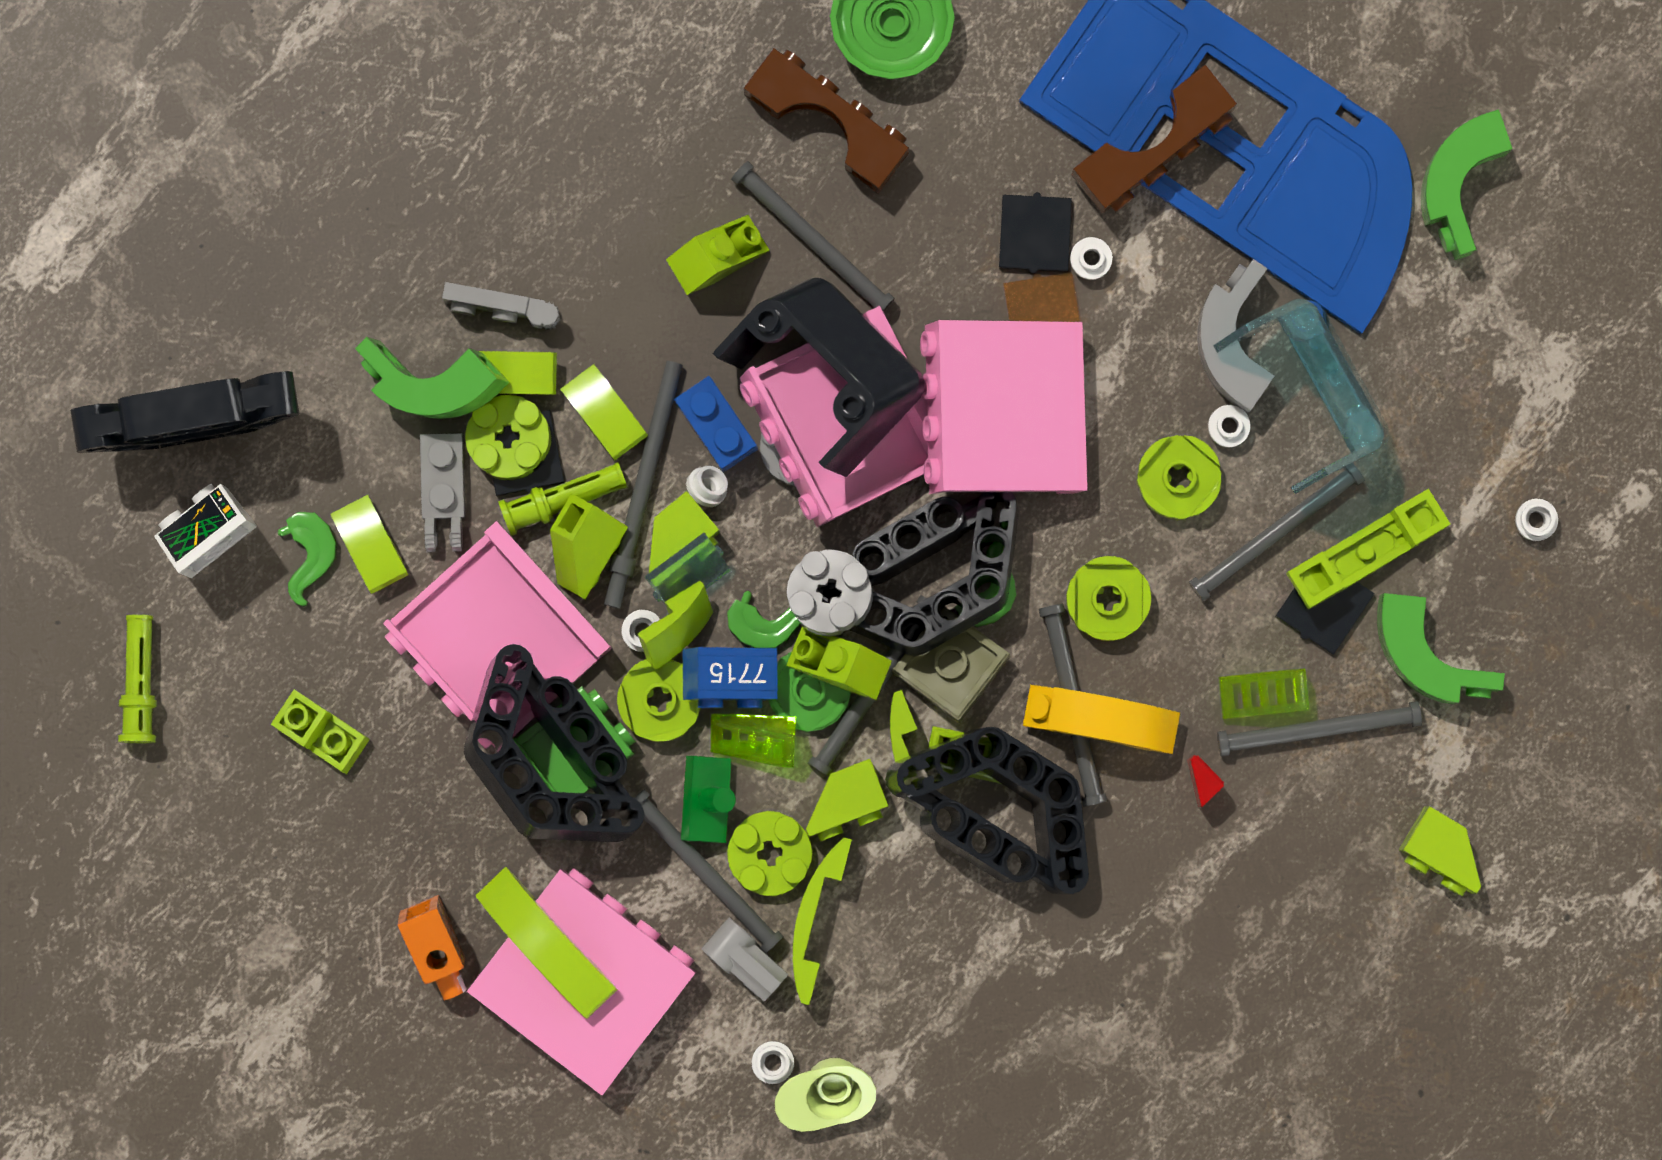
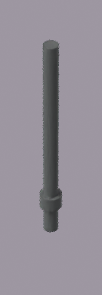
[604,361,683,609]

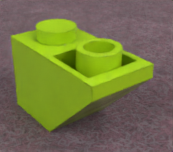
[666,215,769,295]
[648,491,720,586]
[550,493,628,599]
[786,627,892,700]
[806,759,888,841]
[1399,806,1481,897]

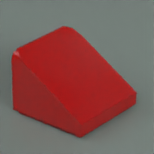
[1187,755,1224,808]

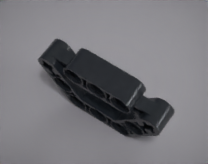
[70,371,300,453]
[819,492,1019,656]
[464,644,644,842]
[885,726,1089,894]

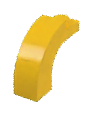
[1023,684,1180,754]

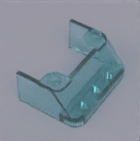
[1213,299,1389,494]

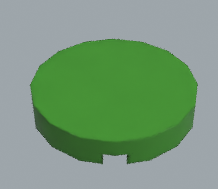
[769,652,851,732]

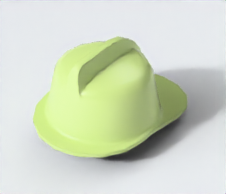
[775,1058,876,1132]

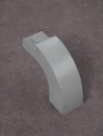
[1197,259,1275,414]

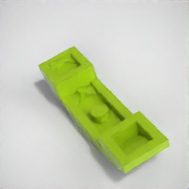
[1286,488,1451,609]
[792,838,852,1005]
[475,867,618,1019]

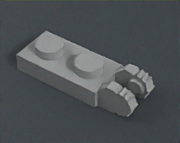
[442,282,561,330]
[420,433,465,552]

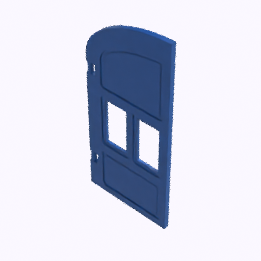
[1019,0,1412,334]

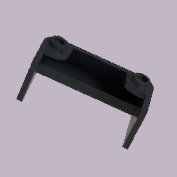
[712,278,925,477]

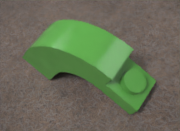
[1421,109,1513,260]
[355,337,509,419]
[1377,593,1505,704]

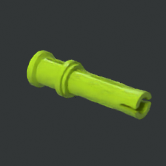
[498,462,628,537]
[118,615,157,744]

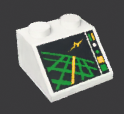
[154,484,257,578]

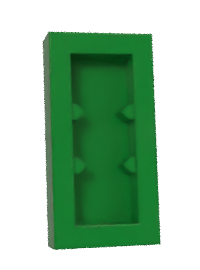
[681,756,736,843]

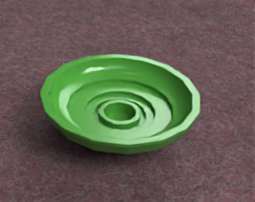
[830,0,955,80]

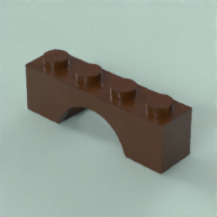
[744,48,909,194]
[1071,65,1237,214]

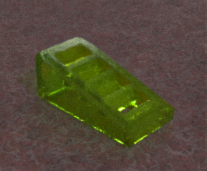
[1218,668,1309,719]
[710,713,796,768]

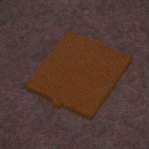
[1003,272,1080,322]

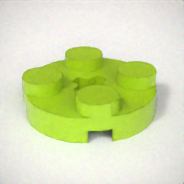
[465,395,551,480]
[1136,435,1221,520]
[1066,556,1151,641]
[617,659,701,742]
[727,811,812,896]

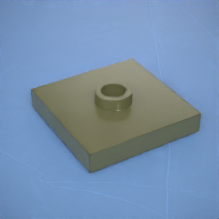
[892,606,1011,723]

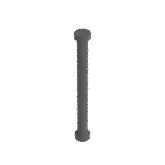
[731,161,895,312]
[1189,461,1365,602]
[808,595,927,777]
[1039,604,1108,807]
[1217,701,1422,757]
[635,789,784,954]

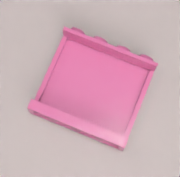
[740,306,928,528]
[920,320,1087,494]
[383,521,612,749]
[467,868,696,1095]

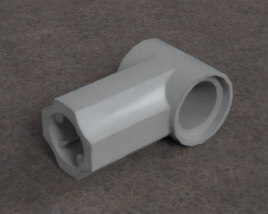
[701,917,789,1002]

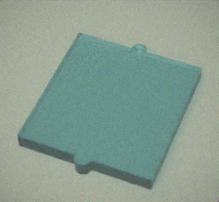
[645,533,731,604]

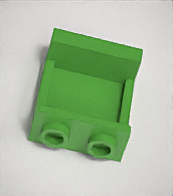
[513,686,636,793]

